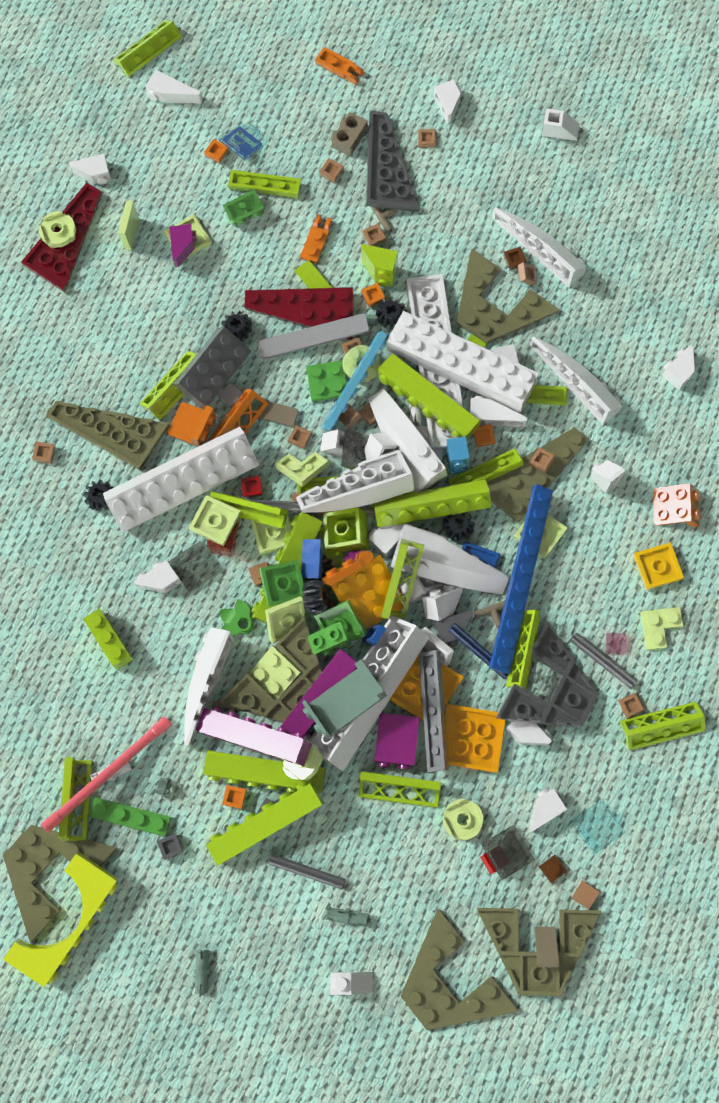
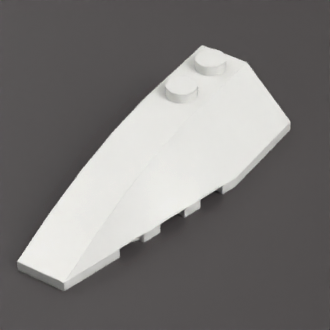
[492,208,586,288]
[530,337,622,425]
[368,389,447,492]
[296,450,414,513]
[391,524,509,595]
[184,628,234,748]

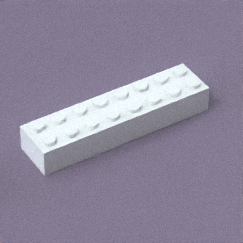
[386,311,539,413]
[103,427,259,533]
[309,616,429,771]

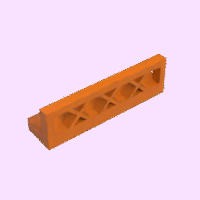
[206,389,269,443]

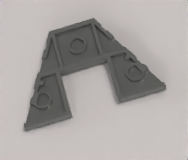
[495,622,599,728]

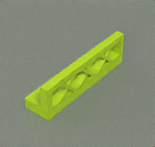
[113,20,182,77]
[139,351,196,421]
[210,491,288,529]
[381,539,425,619]
[506,610,541,690]
[620,701,706,751]
[58,757,92,841]
[358,772,441,808]

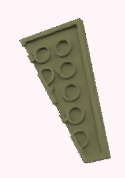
[46,401,170,471]
[487,427,589,523]

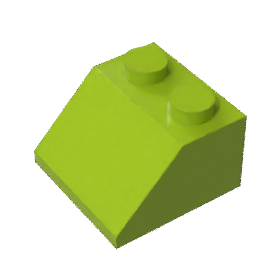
[361,244,398,287]
[323,507,369,553]

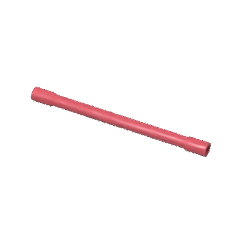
[40,716,172,833]

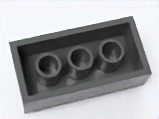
[173,326,252,408]

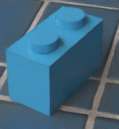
[445,436,469,474]

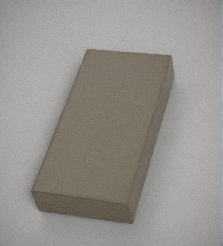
[258,401,299,428]
[534,927,559,967]

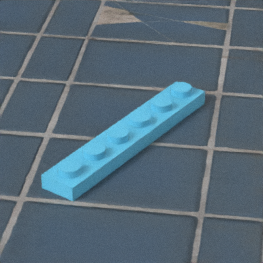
[321,331,387,432]

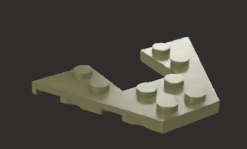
[457,249,560,344]
[220,617,322,723]
[3,825,117,942]
[477,908,601,996]
[400,909,518,1030]

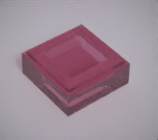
[605,633,626,654]

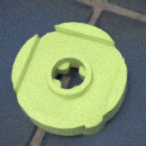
[39,211,76,248]
[342,345,380,383]
[283,740,323,781]
[443,799,483,840]

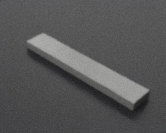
[259,313,370,359]

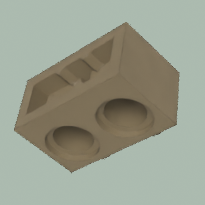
[331,112,368,157]

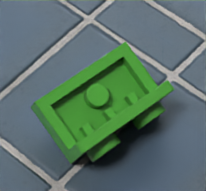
[222,189,265,226]
[308,622,357,657]

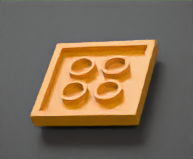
[331,555,405,630]
[389,651,463,722]
[445,704,505,773]

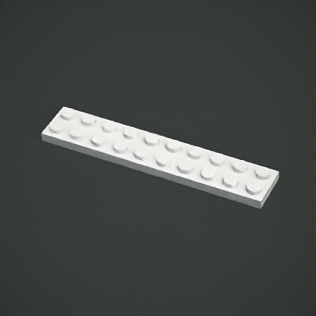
[406,274,468,450]

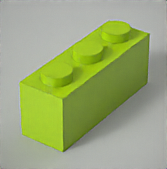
[83,608,134,670]

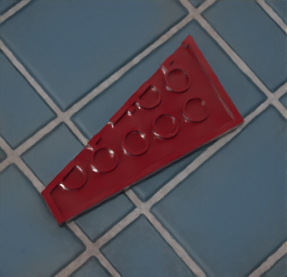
[21,182,102,293]
[244,287,354,340]

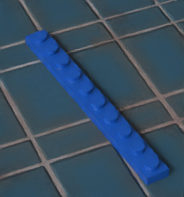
[489,484,553,674]

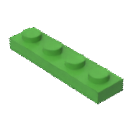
[88,797,172,837]

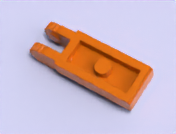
[315,47,364,85]
[300,214,332,264]
[322,550,373,586]

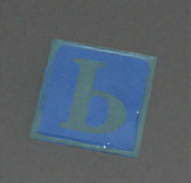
[219,123,268,160]
[570,799,626,855]

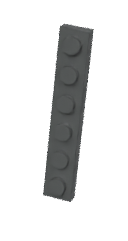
[419,650,449,772]

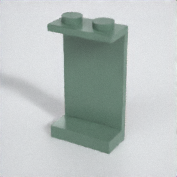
[302,660,387,739]

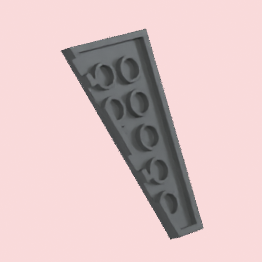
[366,110,420,212]

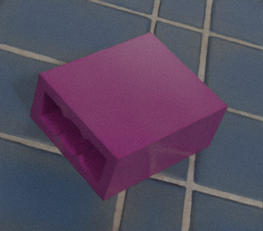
[374,713,419,770]

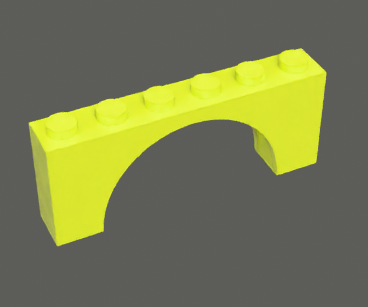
[3,851,119,987]

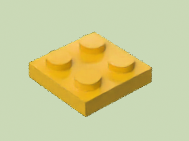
[633,542,684,591]

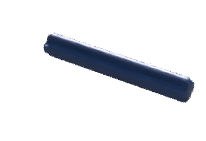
[448,623,508,679]

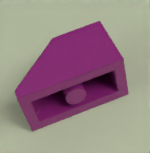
[169,224,197,268]

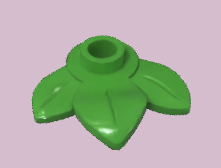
[219,599,254,636]

